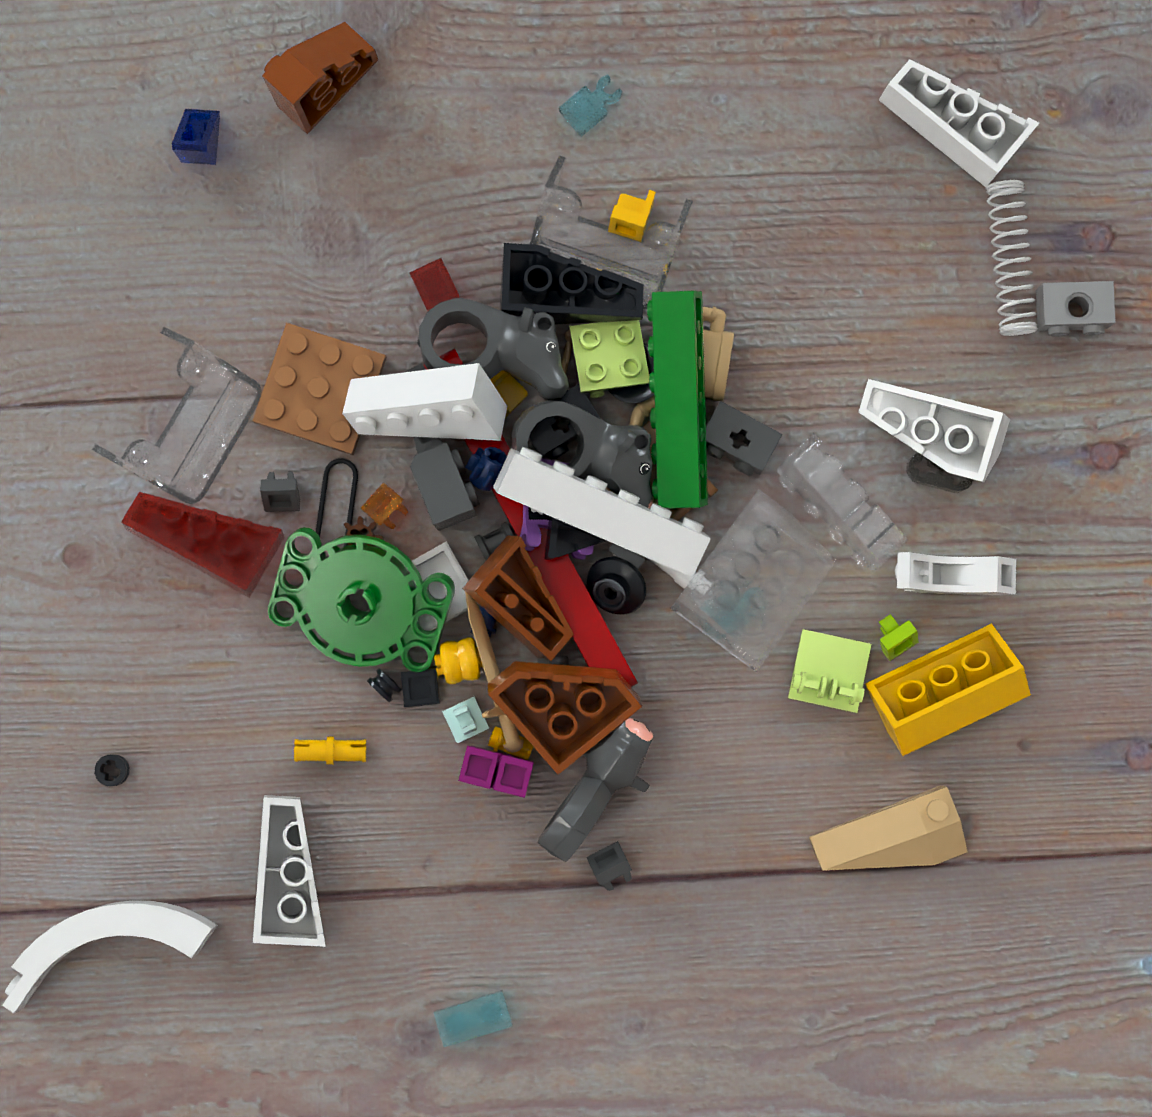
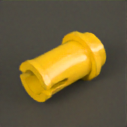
[487,726,533,760]

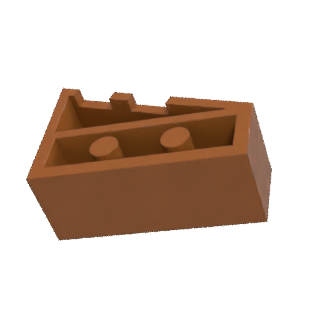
[462,535,574,661]

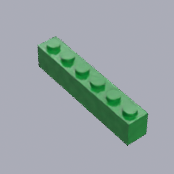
[647,291,708,508]

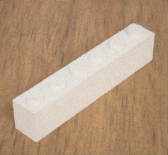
[493,447,711,577]

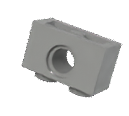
[1036,281,1116,336]

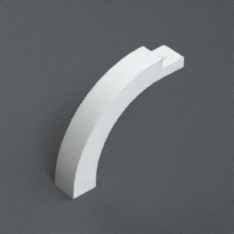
[2,901,218,1013]

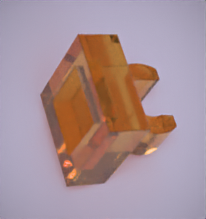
[360,482,408,529]

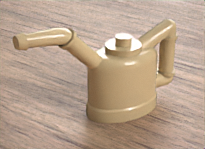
[629,306,734,426]

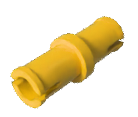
[294,736,366,765]

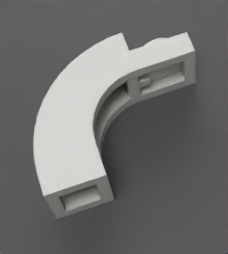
[895,552,1016,595]

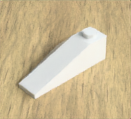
[858,379,1010,482]

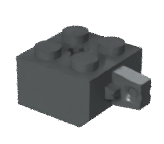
[410,437,480,531]

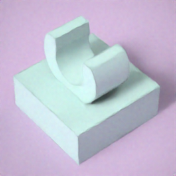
[442,696,489,744]

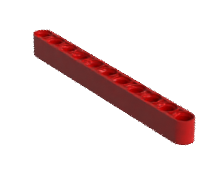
[424,348,638,687]

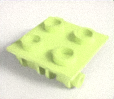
[569,320,650,398]
[788,629,872,713]

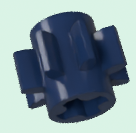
[465,447,507,491]

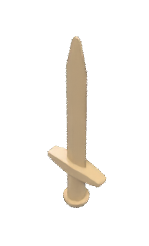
[465,592,524,753]

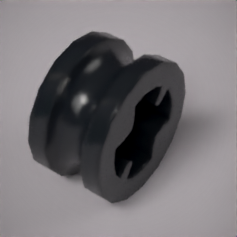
[367,668,402,702]
[94,755,130,786]

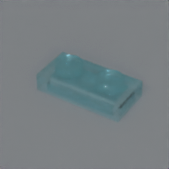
[434,990,513,1047]

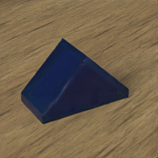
[172,109,220,165]

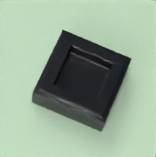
[401,668,440,707]

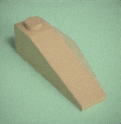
[809,785,968,870]

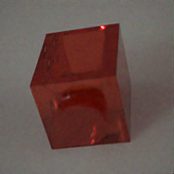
[409,258,460,312]

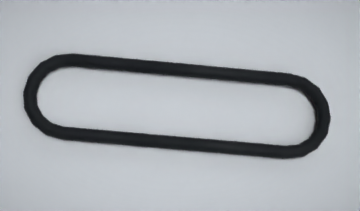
[316,458,358,547]

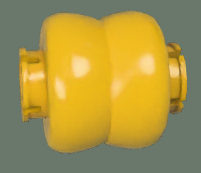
[434,637,483,684]

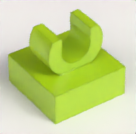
[879,614,919,661]

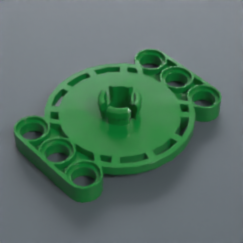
[268,527,455,672]

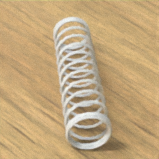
[985,180,1038,336]

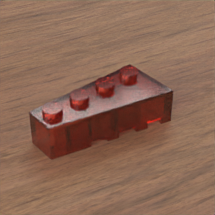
[121,492,285,598]

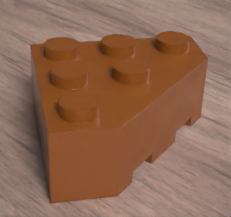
[262,22,378,134]
[488,661,642,775]

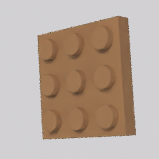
[253,322,387,455]

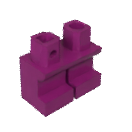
[458,746,534,798]

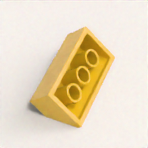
[865,623,1031,756]

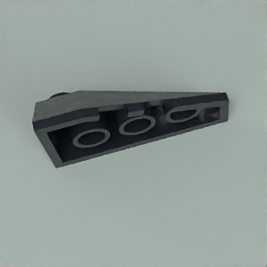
[500,243,644,325]

